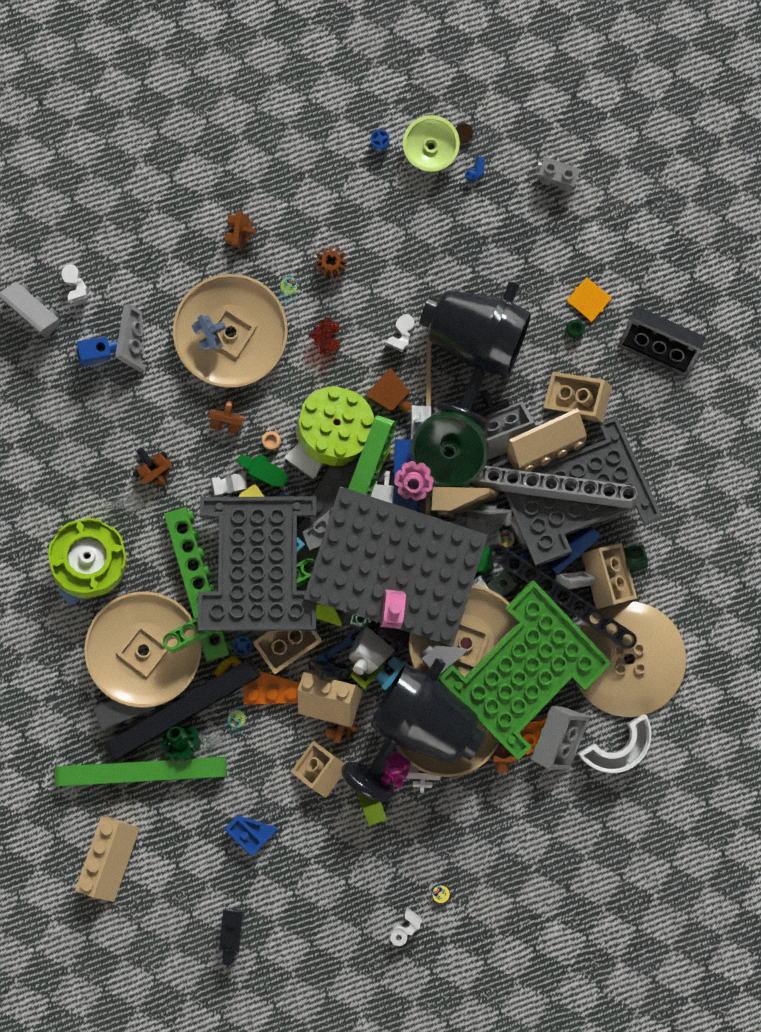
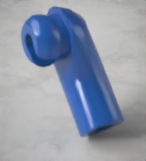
[465,157,485,182]

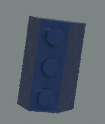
[544,526,601,577]

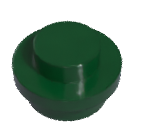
[566,319,585,339]

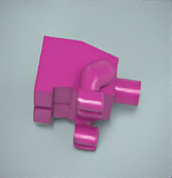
[381,751,411,789]

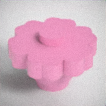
[394,461,434,501]

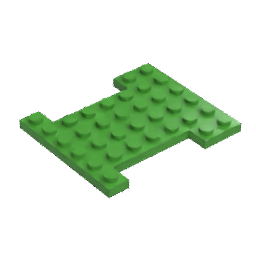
[437,581,612,760]

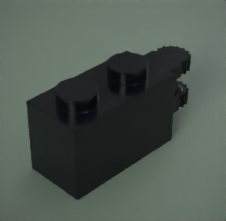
[219,908,244,966]

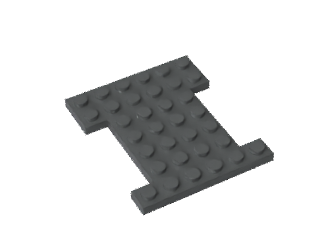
[493,417,662,567]
[198,496,317,631]

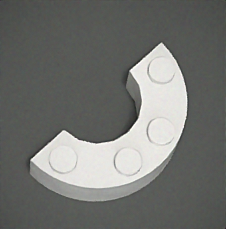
[577,714,651,773]

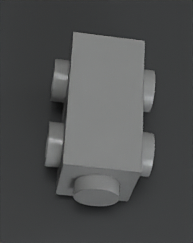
[535,157,580,192]

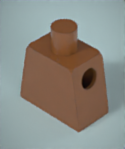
[366,368,412,414]

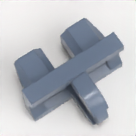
[192,315,226,350]

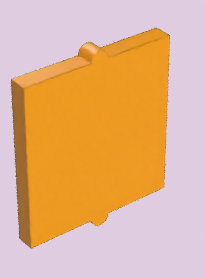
[566,277,612,322]

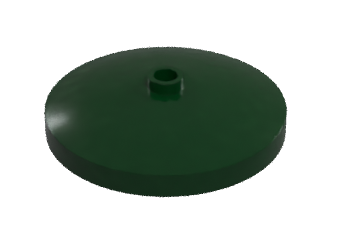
[410,412,489,488]

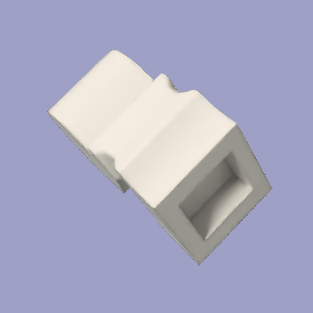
[62,264,89,304]
[385,314,414,353]
[210,474,248,497]
[390,907,422,946]

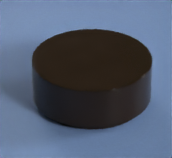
[455,123,473,143]

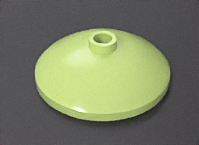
[403,115,460,172]

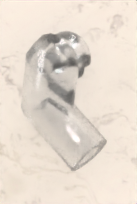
[198,733,223,749]

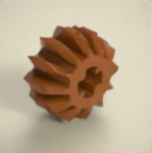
[315,246,347,279]

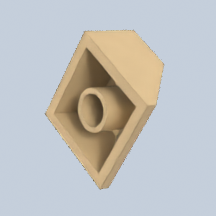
[291,741,345,798]

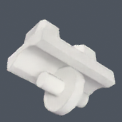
[411,405,431,440]
[406,764,440,793]

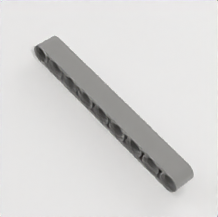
[469,466,637,508]

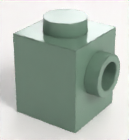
[487,570,517,597]

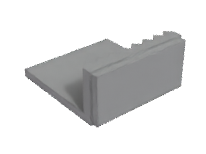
[467,504,512,525]

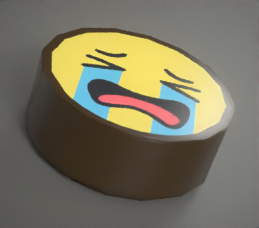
[431,884,451,904]

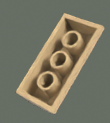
[507,408,587,472]
[75,815,140,902]

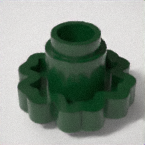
[162,725,201,762]

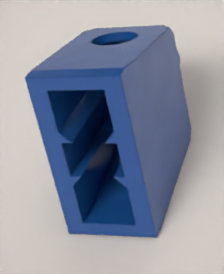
[76,337,118,367]

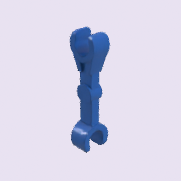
[317,631,356,661]

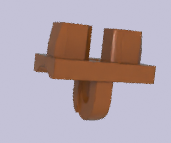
[208,401,245,434]

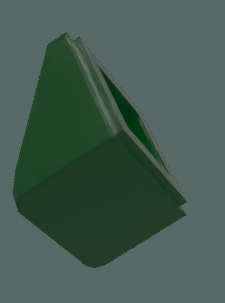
[625,545,648,571]

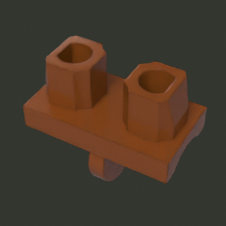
[225,211,257,249]
[137,452,172,486]
[325,719,359,743]
[490,742,513,773]

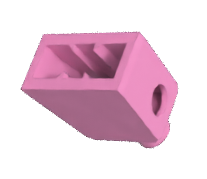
[380,589,406,629]

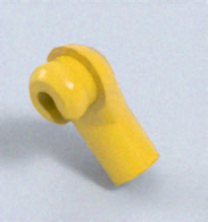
[214,655,242,677]

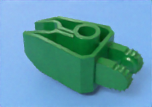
[236,454,288,487]

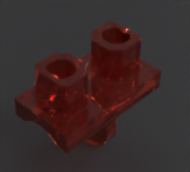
[309,317,340,355]

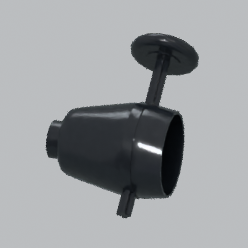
[419,281,531,432]
[341,658,486,802]

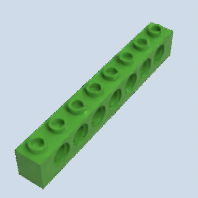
[164,507,232,662]

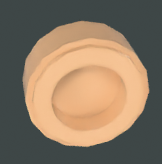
[262,431,281,451]

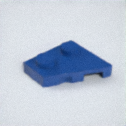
[224,815,278,857]

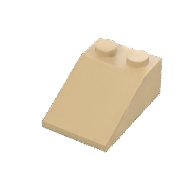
[543,372,612,423]
[432,487,498,518]

